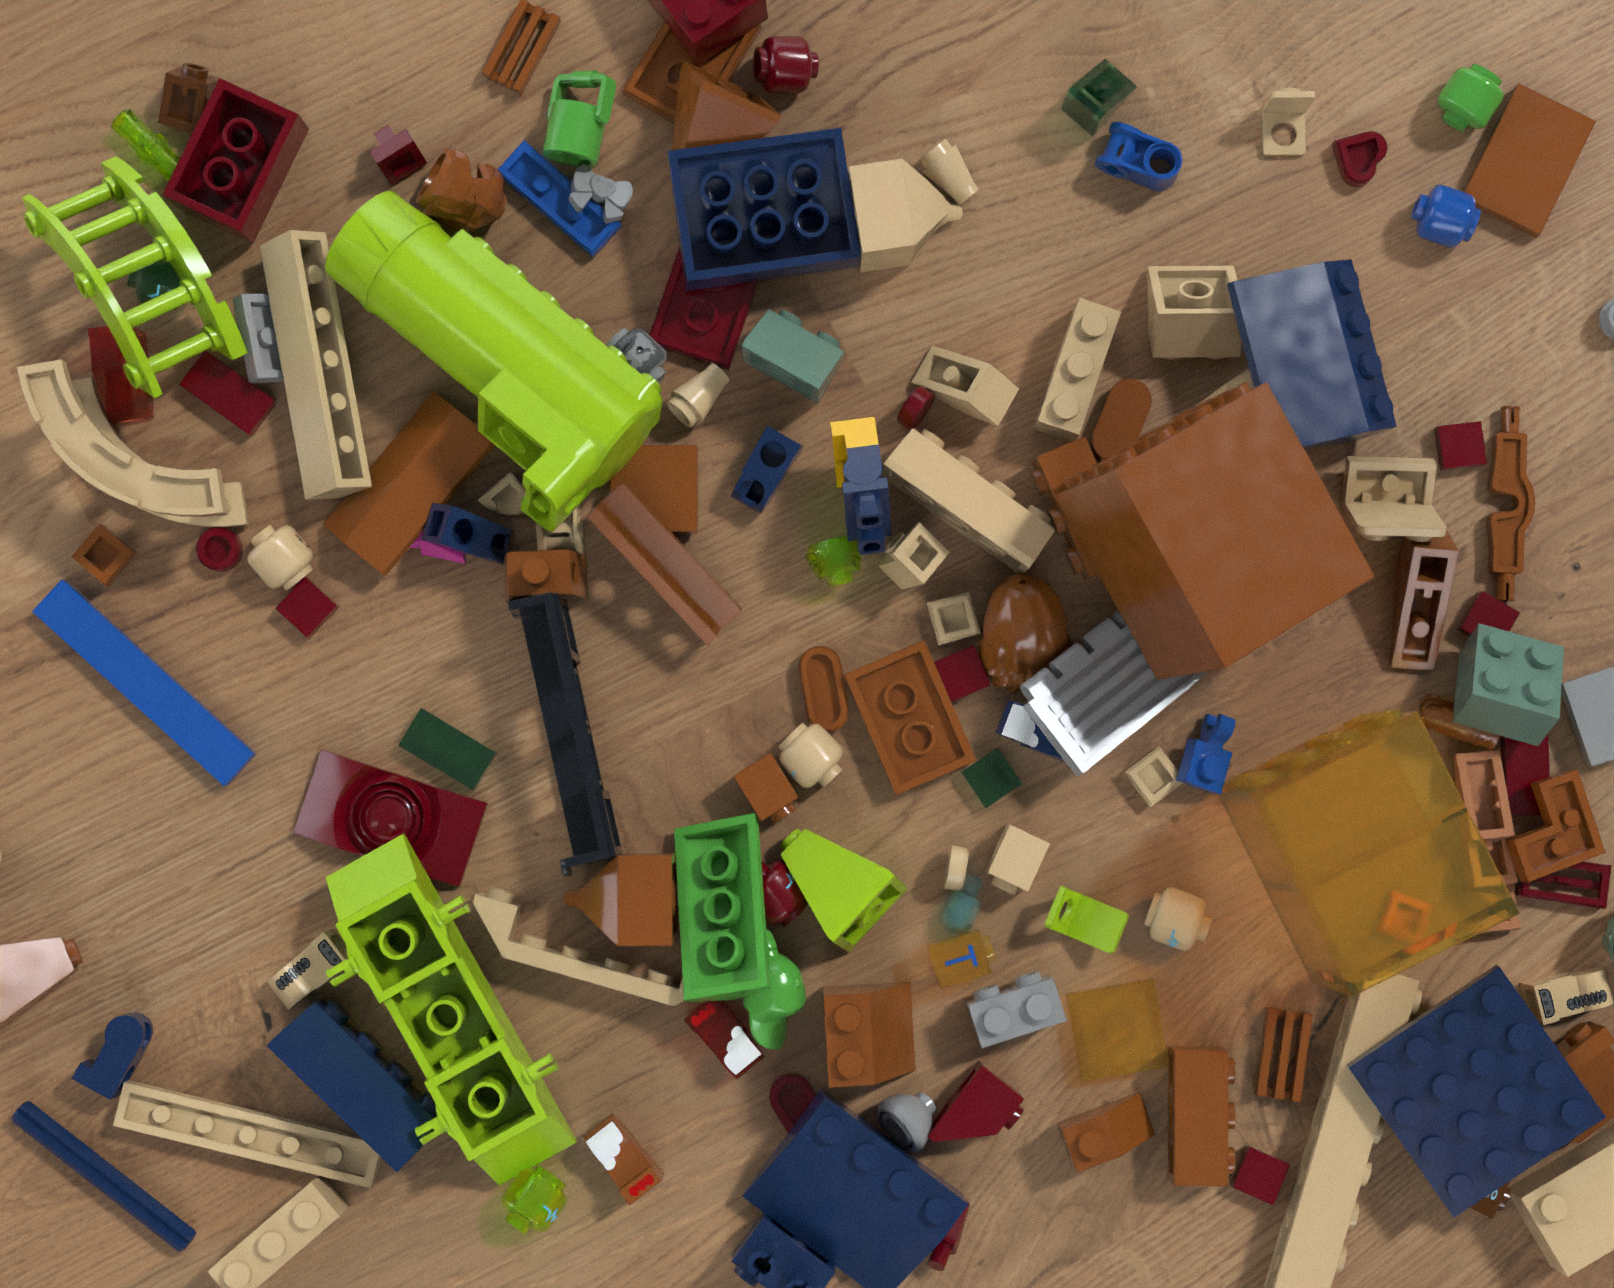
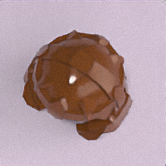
[416,148,506,234]

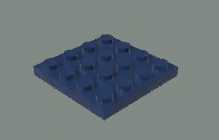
[1347,965,1606,1217]

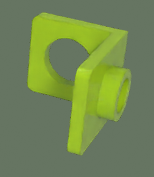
[1045,886,1129,954]

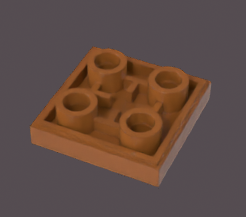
[610,445,698,533]

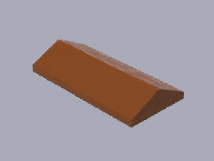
[323,391,494,577]

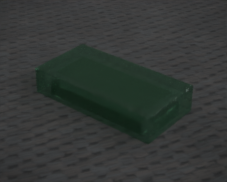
[398,708,497,790]

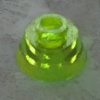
[805,536,862,587]

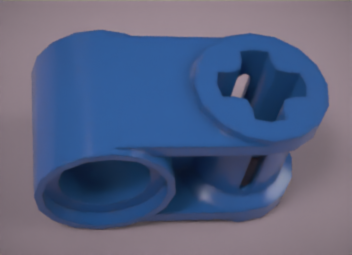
[1095,122,1183,191]

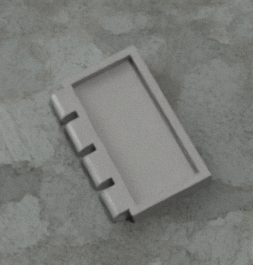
[1020,610,1208,777]

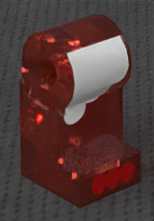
[684,1000,765,1079]

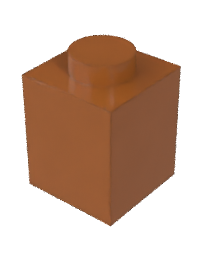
[733,753,799,823]

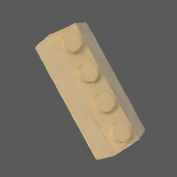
[882,428,1055,573]

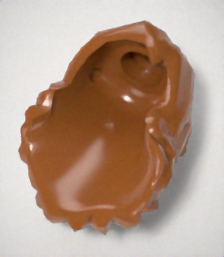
[978,572,1072,694]

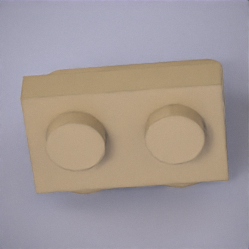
[1341,456,1447,542]

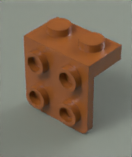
[1556,1021,1614,1143]

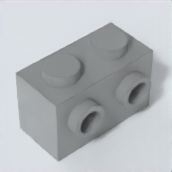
[965,971,1067,1048]

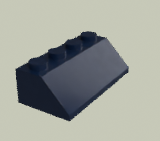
[267,998,437,1172]

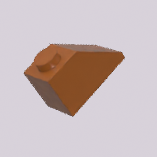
[1057,1092,1155,1172]

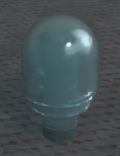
[940,873,984,934]

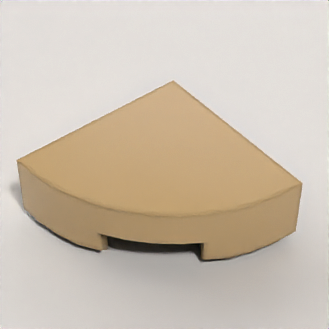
[478,472,526,516]

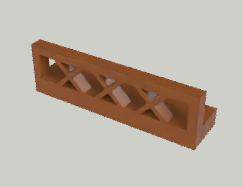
[587,480,742,646]

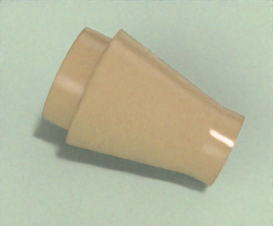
[919,138,979,205]
[666,363,730,427]

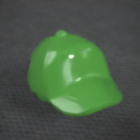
[743,929,806,1050]

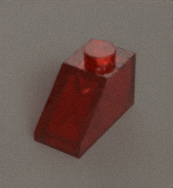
[88,326,155,423]

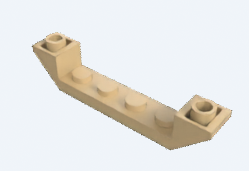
[473,887,684,1006]

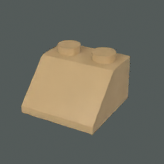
[1147,266,1242,360]

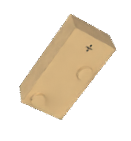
[1510,1125,1614,1277]

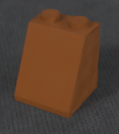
[823,982,916,1088]

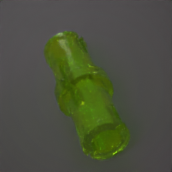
[111,109,180,182]

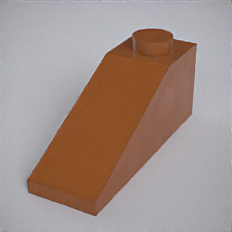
[1389,531,1459,671]

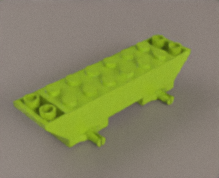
[325,834,577,1185]

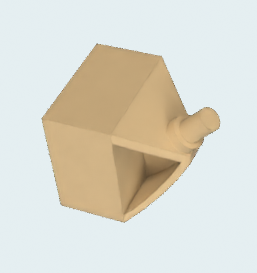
[848,158,963,273]

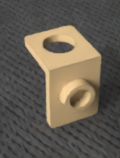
[1261,88,1315,157]

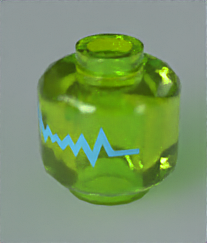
[501,1165,567,1235]

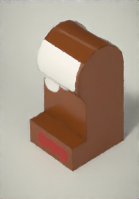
[584,1113,664,1206]

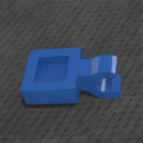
[1176,714,1236,794]

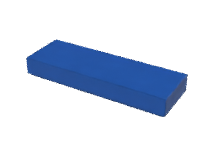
[497,140,622,259]

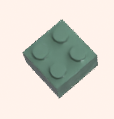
[1453,623,1564,746]

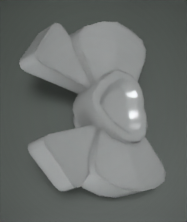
[568,164,633,223]

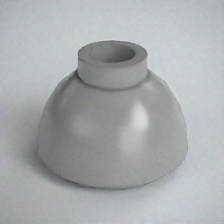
[877,1092,937,1152]

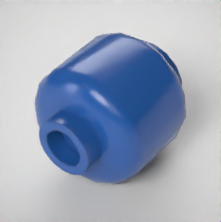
[1411,184,1481,248]

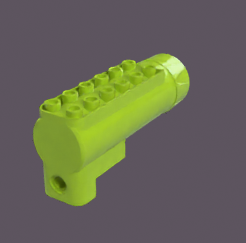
[325,191,663,531]

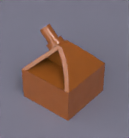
[564,853,677,946]

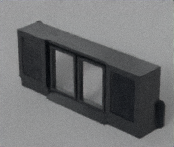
[507,592,623,877]

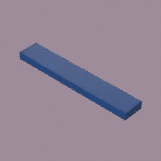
[32,579,257,786]

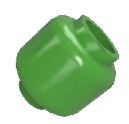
[1438,64,1504,132]

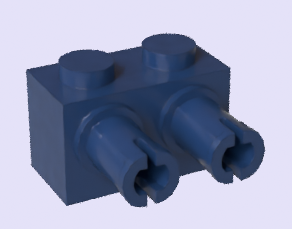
[731,1212,836,1288]

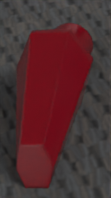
[927,1202,970,1271]

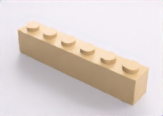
[260,230,372,500]

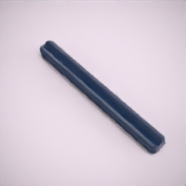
[11,1101,196,1252]

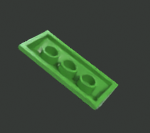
[674,813,770,1002]

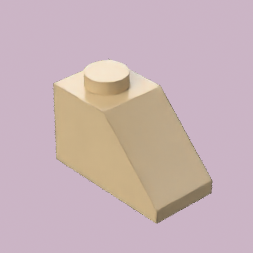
[911,345,1019,426]

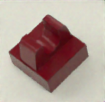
[369,124,427,185]

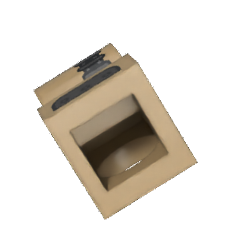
[267,929,348,1011]
[1519,967,1614,1025]

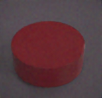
[897,386,935,431]
[196,527,243,572]

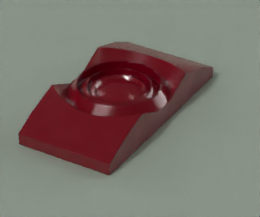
[294,749,488,886]

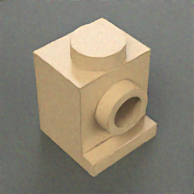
[878,522,950,590]

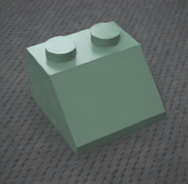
[741,309,845,404]

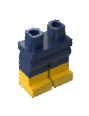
[830,417,891,555]

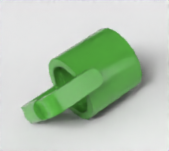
[542,70,616,168]

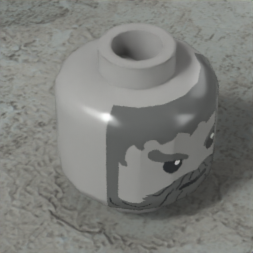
[606,328,667,383]

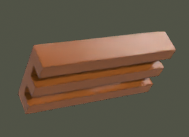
[482,0,561,96]
[1254,1007,1313,1103]

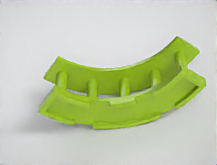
[22,156,248,398]

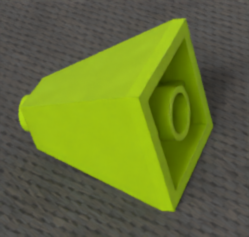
[781,828,908,953]

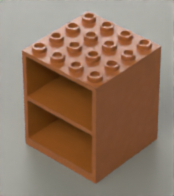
[1054,382,1375,680]

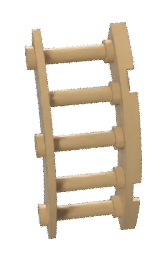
[17,359,249,527]

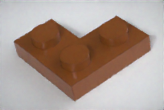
[1506,769,1606,882]

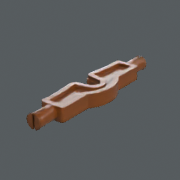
[1486,406,1535,602]

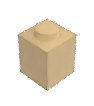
[985,824,1050,895]

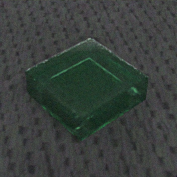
[961,748,1022,808]

